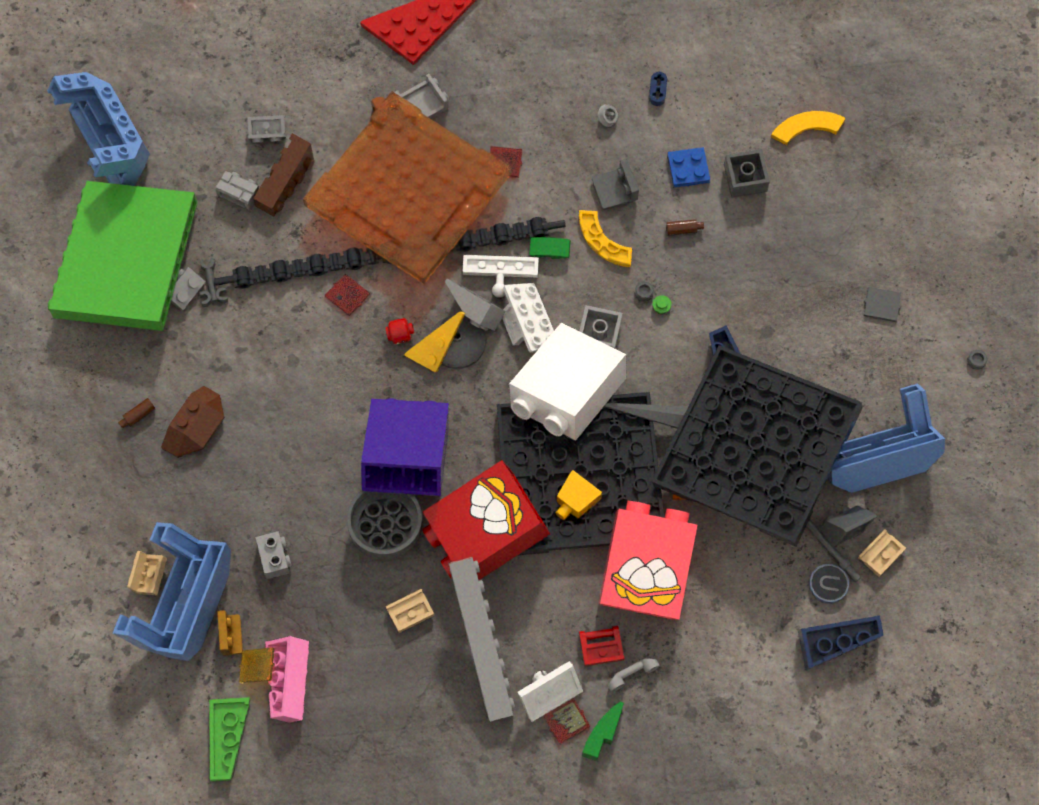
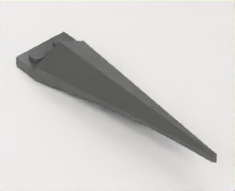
[603,403,688,429]

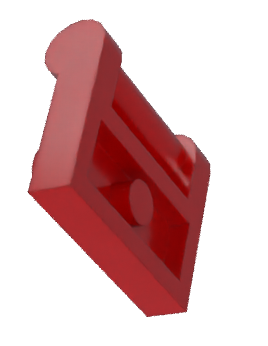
[579,625,624,667]

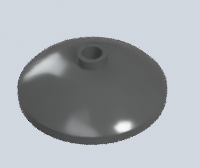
[430,315,486,369]

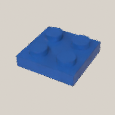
[667,147,710,188]

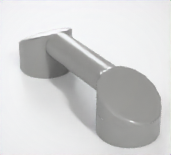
[608,659,660,692]

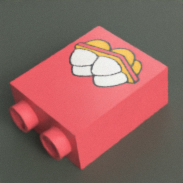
[598,501,697,620]

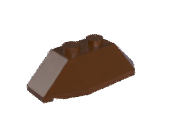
[161,386,225,458]

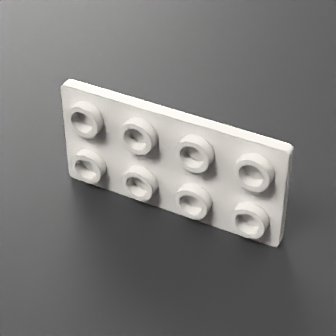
[502,283,554,352]

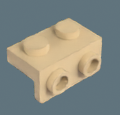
[127,551,167,595]

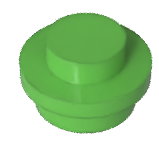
[653,295,671,314]

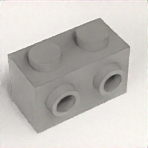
[256,531,292,579]

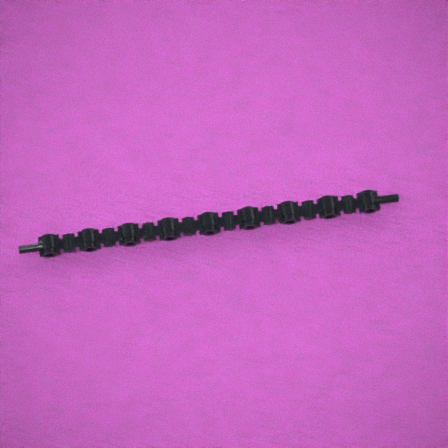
[214,217,566,289]

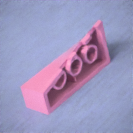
[265,636,309,723]

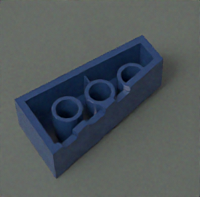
[798,616,884,671]

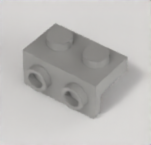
[247,115,286,143]
[171,267,206,311]

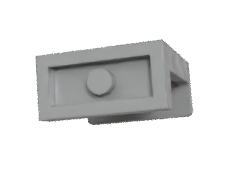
[391,74,449,129]

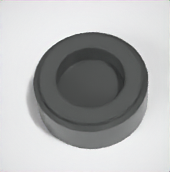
[635,281,654,301]
[967,350,988,370]

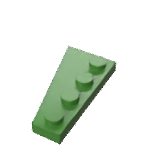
[209,697,251,782]

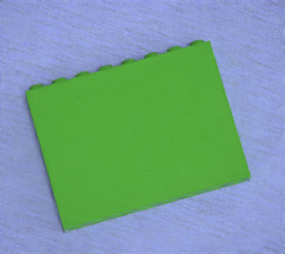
[48,181,198,331]

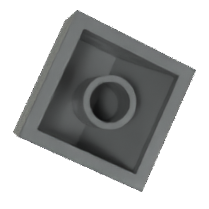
[820,506,877,548]

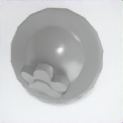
[598,105,618,127]

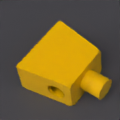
[555,470,602,520]

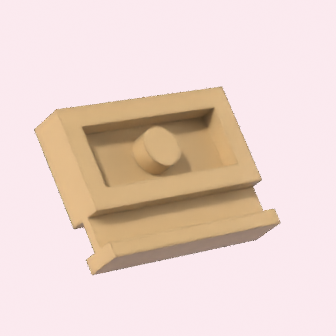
[858,529,906,577]
[386,589,434,633]

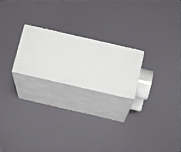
[509,323,626,440]

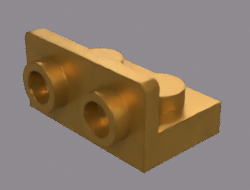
[217,610,243,656]

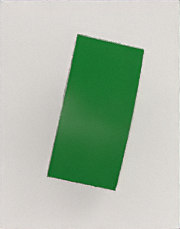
[529,237,571,259]

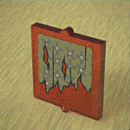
[543,698,590,744]

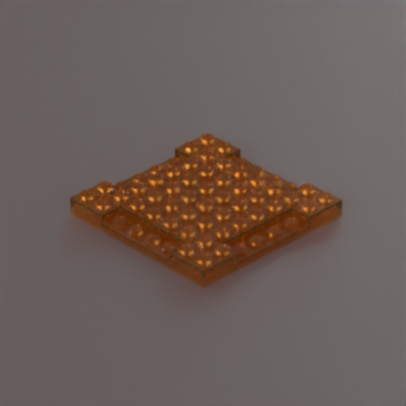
[303,91,511,284]

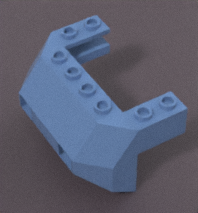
[47,72,150,186]
[827,384,945,493]
[113,522,231,661]

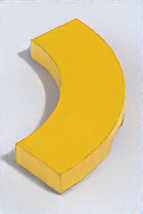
[771,111,846,146]
[579,210,632,267]

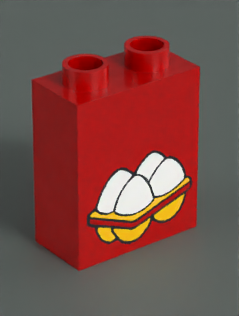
[422,460,550,580]

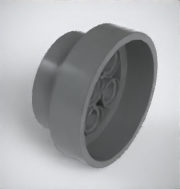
[347,490,423,560]

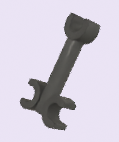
[200,258,228,307]

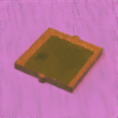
[239,648,275,683]

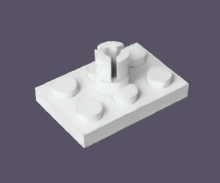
[518,661,583,722]

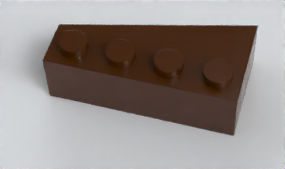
[253,133,314,217]

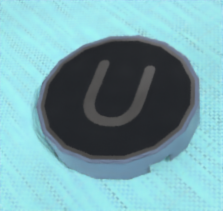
[809,564,849,604]

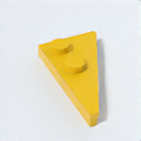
[404,311,466,372]

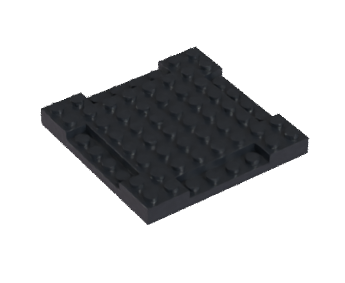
[651,345,863,547]
[497,392,664,556]

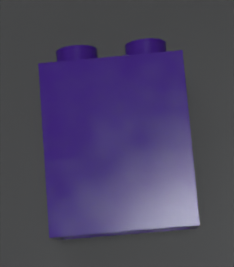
[361,398,449,496]

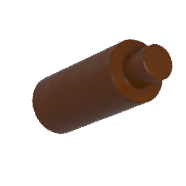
[666,219,704,235]
[118,398,155,429]

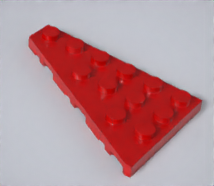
[361,0,476,65]

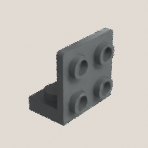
[592,159,639,210]

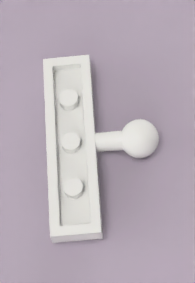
[463,255,538,298]

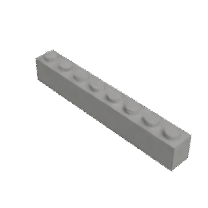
[448,557,515,721]

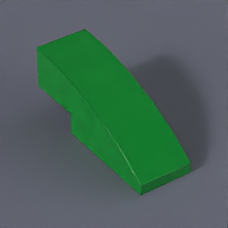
[582,701,624,761]

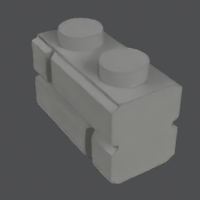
[215,171,259,210]

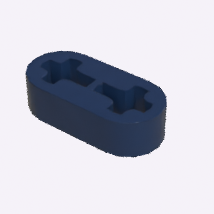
[649,72,667,106]

